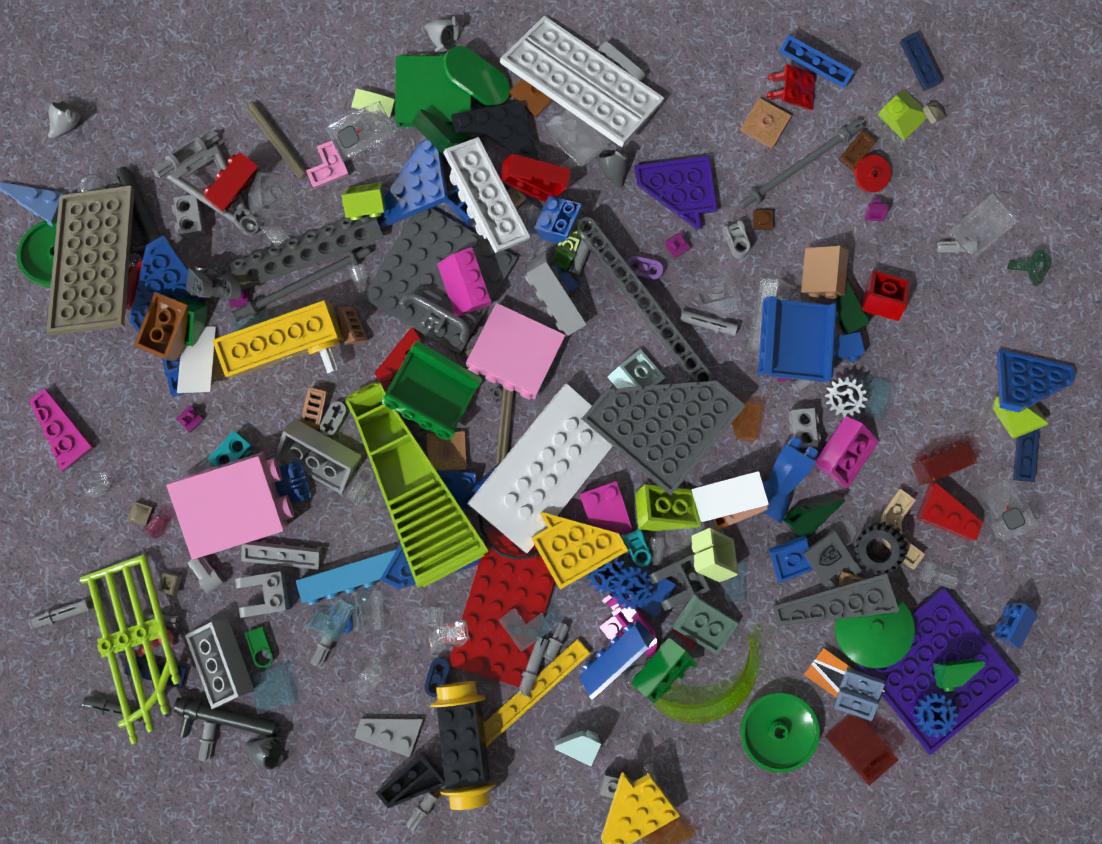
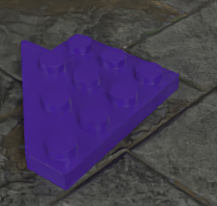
[634,156,717,231]

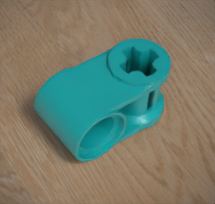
[621,528,651,567]

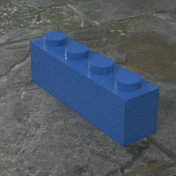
[778,35,854,88]

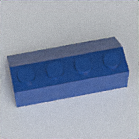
[579,620,654,699]

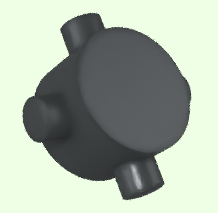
[489,386,503,402]

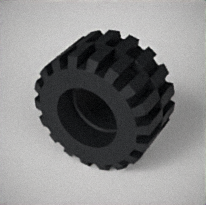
[855,522,908,574]

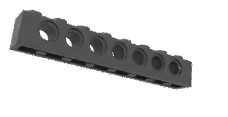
[230,214,384,291]

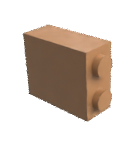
[801,246,848,299]

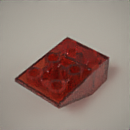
[825,714,899,786]

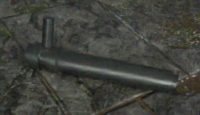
[116,167,161,255]
[173,696,281,738]

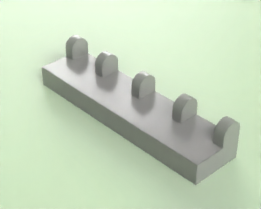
[241,540,322,570]

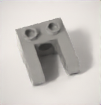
[235,571,290,618]

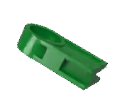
[245,626,274,668]

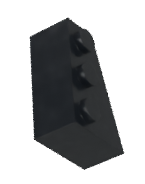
[375,750,445,808]

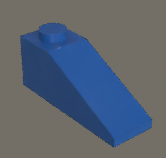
[833,332,865,363]

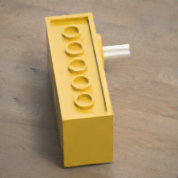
[212,300,344,378]

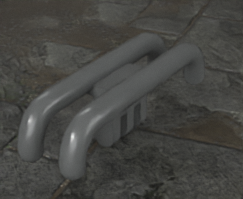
[399,293,470,344]

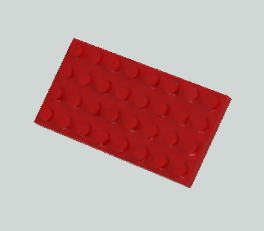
[448,524,554,687]

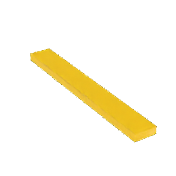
[483,639,591,747]

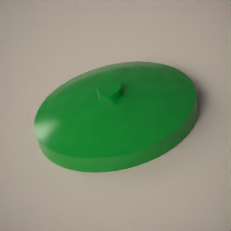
[17,217,58,288]
[834,595,915,668]
[740,692,820,773]

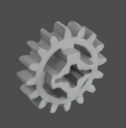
[825,375,868,417]

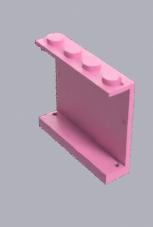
[466,303,565,400]

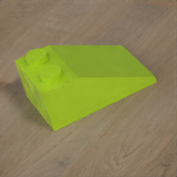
[341,182,385,220]
[635,484,701,531]

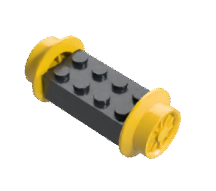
[430,681,496,810]

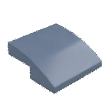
[834,668,885,721]

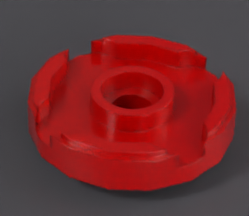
[854,155,891,193]

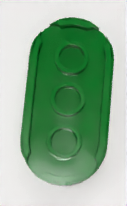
[443,46,510,107]

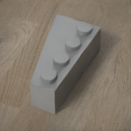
[525,252,587,336]

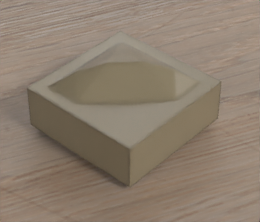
[922,102,946,124]
[127,502,154,526]
[158,572,182,596]

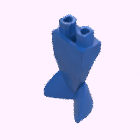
[763,437,818,523]

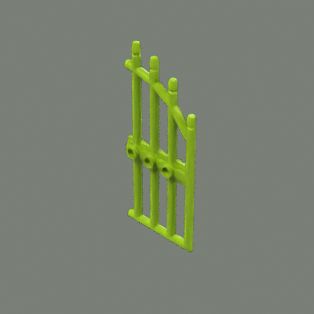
[80,553,180,745]

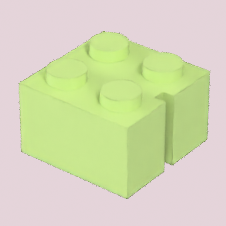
[691,528,739,582]

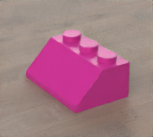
[437,247,492,317]
[815,416,879,489]

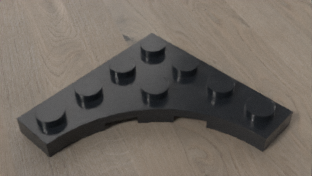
[451,101,539,161]

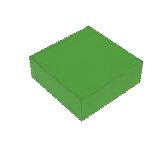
[551,245,575,272]

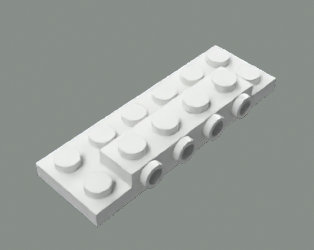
[443,137,530,253]

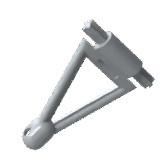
[152,130,259,236]

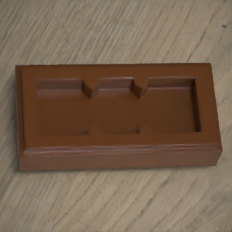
[838,130,877,171]

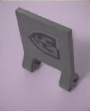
[803,530,861,591]

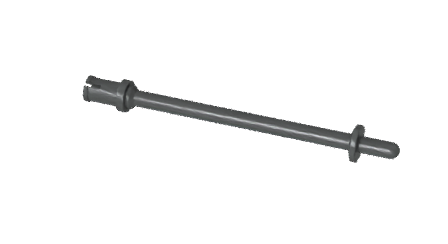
[739,119,864,209]
[231,247,371,322]

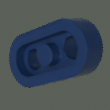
[424,658,450,697]

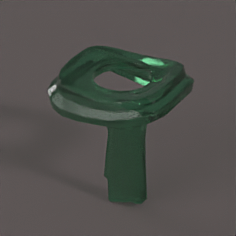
[1007,250,1051,287]

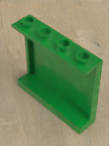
[395,54,471,127]
[381,340,483,441]

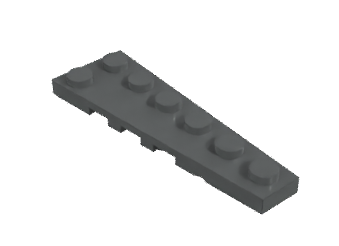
[773,574,899,626]

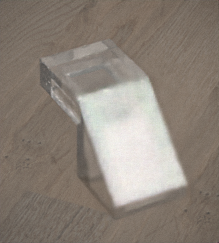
[429,620,469,655]

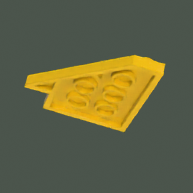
[531,512,628,589]
[601,772,680,844]

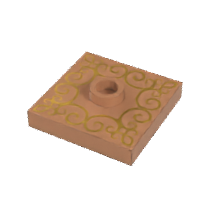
[740,98,791,149]
[426,431,467,472]

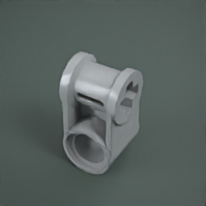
[722,220,750,259]

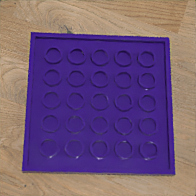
[854,588,1020,755]

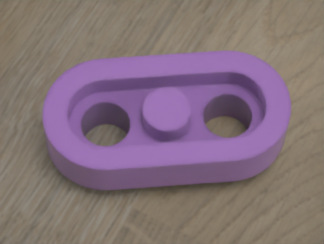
[626,256,663,280]

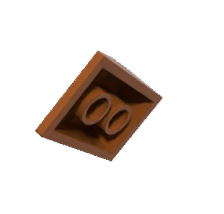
[134,292,189,362]

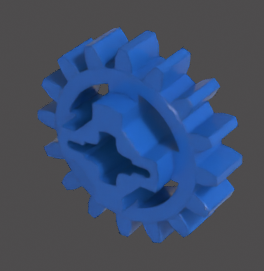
[586,556,627,595]
[610,566,653,610]
[913,693,958,738]

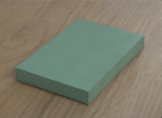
[672,595,739,655]

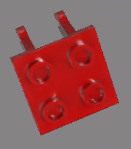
[766,64,815,110]

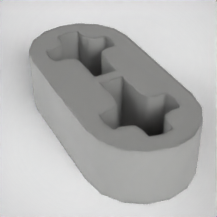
[320,401,347,436]

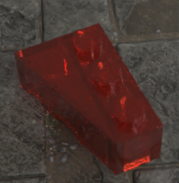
[911,440,978,485]

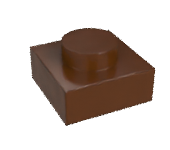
[753,210,773,230]

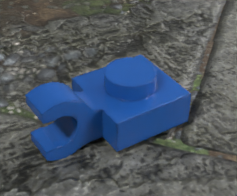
[552,263,579,293]

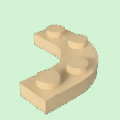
[880,489,925,570]

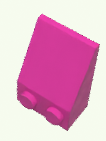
[579,481,633,540]

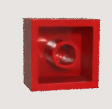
[862,270,910,321]

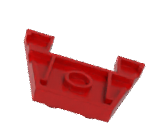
[374,327,422,392]

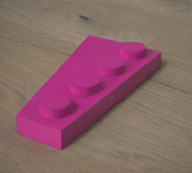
[29,388,94,472]

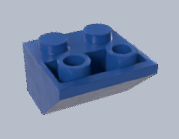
[534,196,583,244]
[993,603,1038,649]

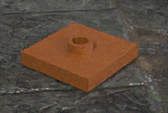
[509,78,553,118]

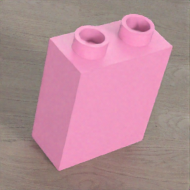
[166,452,294,560]

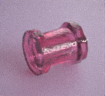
[142,514,168,539]

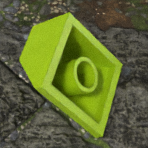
[878,89,927,140]
[993,396,1048,439]

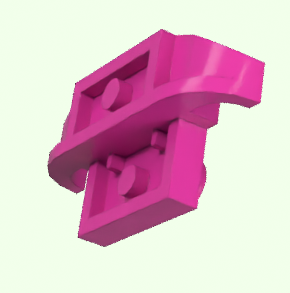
[599,594,659,659]

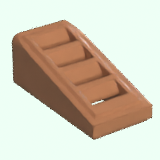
[337,307,368,345]
[301,387,329,430]

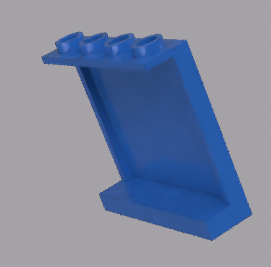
[758,296,838,382]

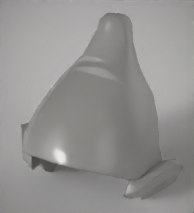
[424,16,459,52]
[48,101,81,139]

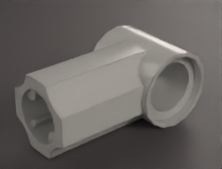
[188,556,225,595]

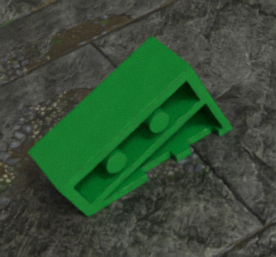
[631,638,698,703]

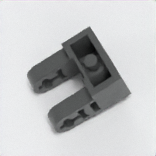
[186,265,241,299]
[648,554,710,611]

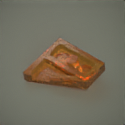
[731,401,762,442]
[641,818,696,844]

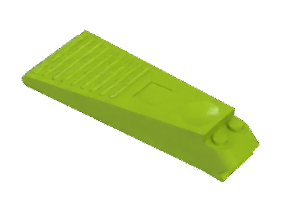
[345,382,489,588]

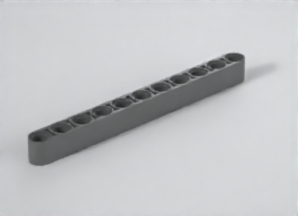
[576,217,712,382]

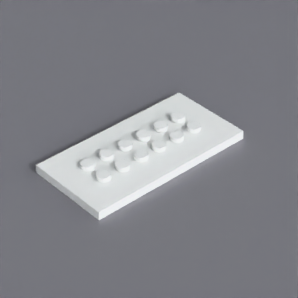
[500,16,664,147]
[467,384,612,553]

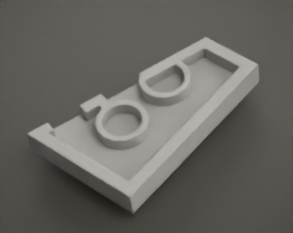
[354,718,423,757]

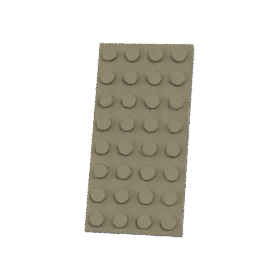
[46,186,135,336]

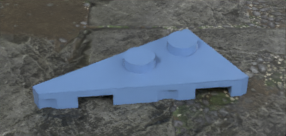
[0,182,64,226]

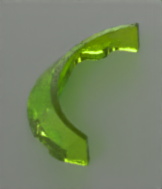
[653,636,759,724]

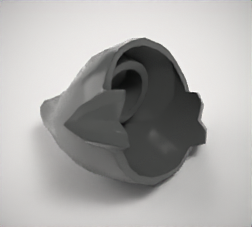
[596,150,628,188]
[245,736,283,770]

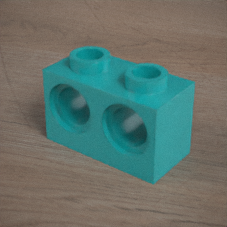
[207,430,254,467]

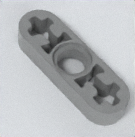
[598,41,645,81]

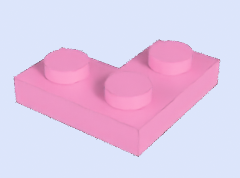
[306,140,349,189]

